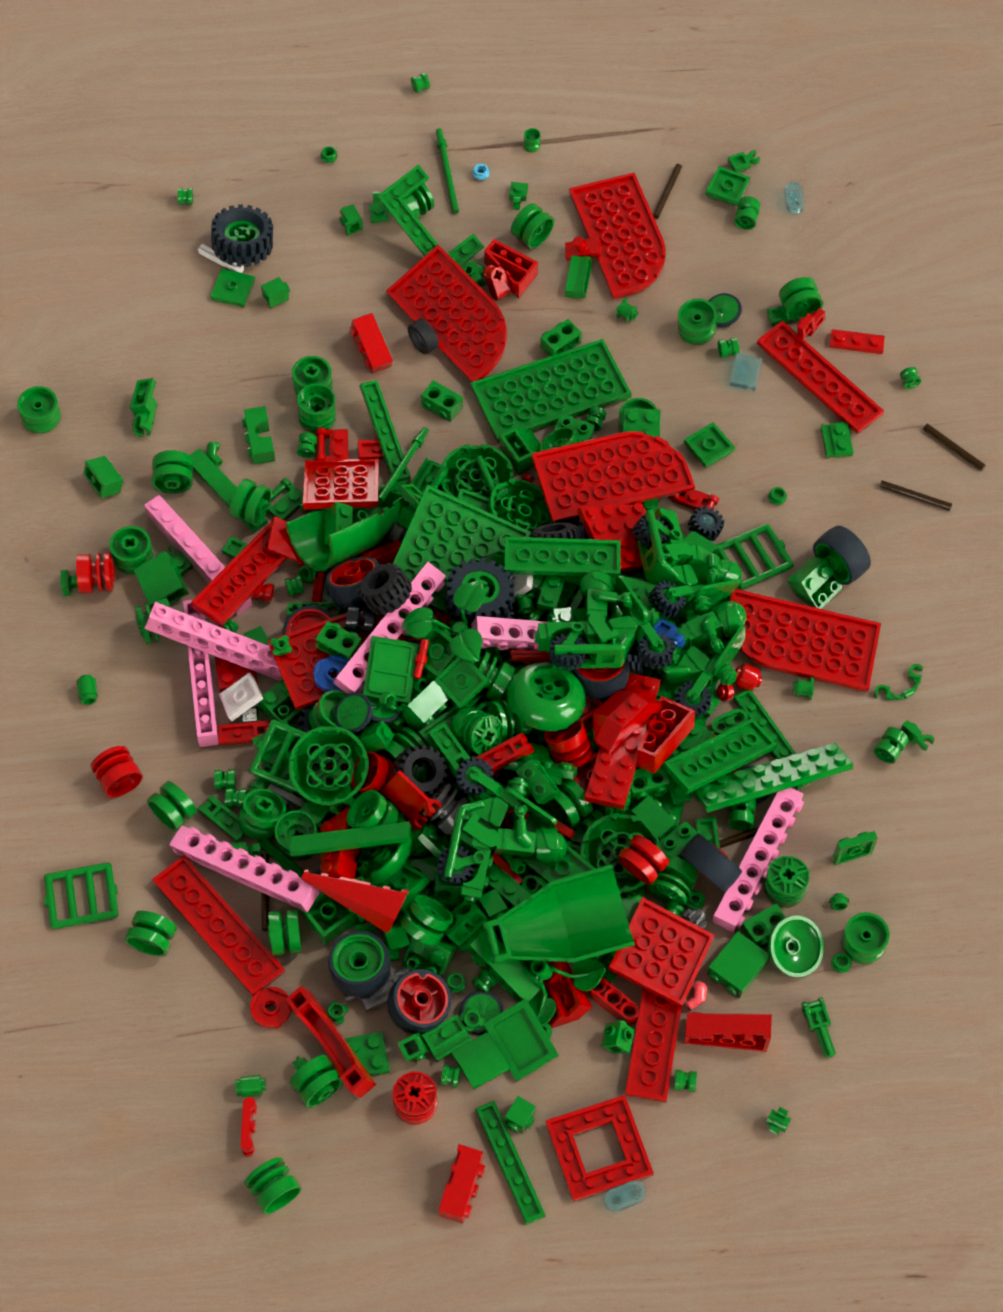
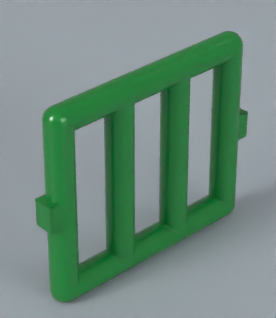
[717,523,794,590]
[249,720,331,794]
[44,862,119,929]

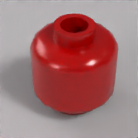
[734,663,762,691]

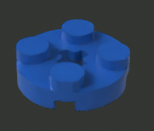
[314,655,353,692]

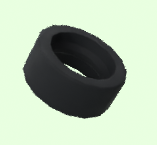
[407,319,439,354]

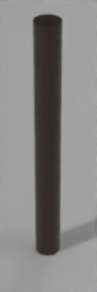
[653,164,682,219]
[923,423,986,471]
[880,480,952,511]
[719,823,781,848]
[261,853,270,931]

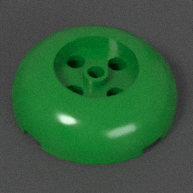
[440,444,514,499]
[487,479,550,537]
[507,662,586,731]
[289,726,369,806]
[580,813,661,893]
[354,816,412,886]

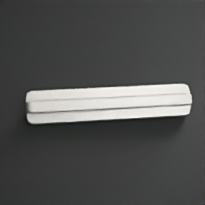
[198,244,244,273]

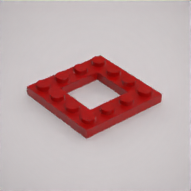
[545,1095,654,1202]

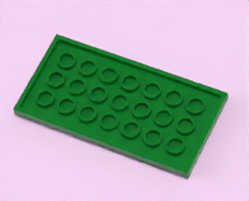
[470,339,632,443]

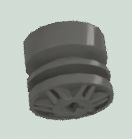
[421,781,471,835]

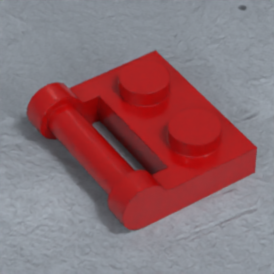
[315,428,349,460]

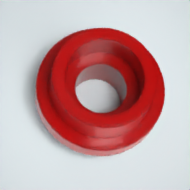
[717,683,734,701]

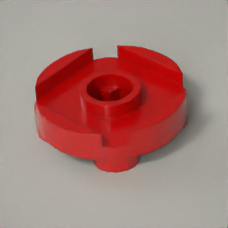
[250,987,292,1029]

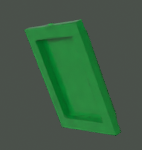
[363,636,418,704]
[484,998,559,1082]

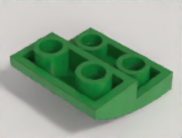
[451,1032,510,1089]

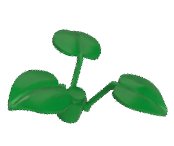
[402,581,484,662]
[523,959,605,1025]

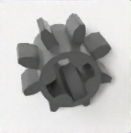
[682,908,707,929]

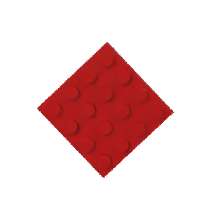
[303,459,379,510]
[577,502,650,572]
[608,897,715,1007]

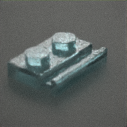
[729,353,762,391]

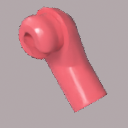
[685,981,707,1011]

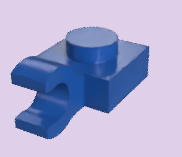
[653,618,686,648]

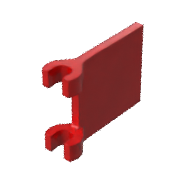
[266,517,306,567]
[381,770,442,832]

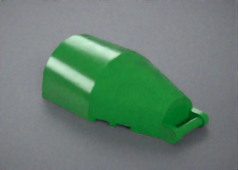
[286,486,410,571]
[481,864,635,963]

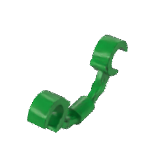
[874,664,923,701]
[379,677,428,711]

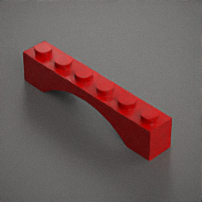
[286,986,377,1098]

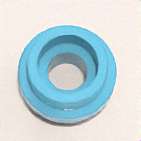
[472,164,490,180]

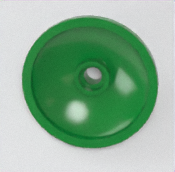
[768,915,824,977]

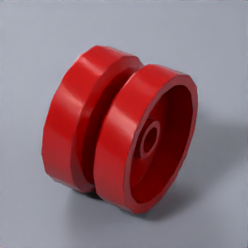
[617,834,669,885]

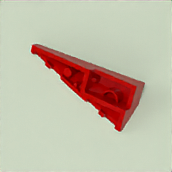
[301,870,409,933]
[543,961,592,1028]

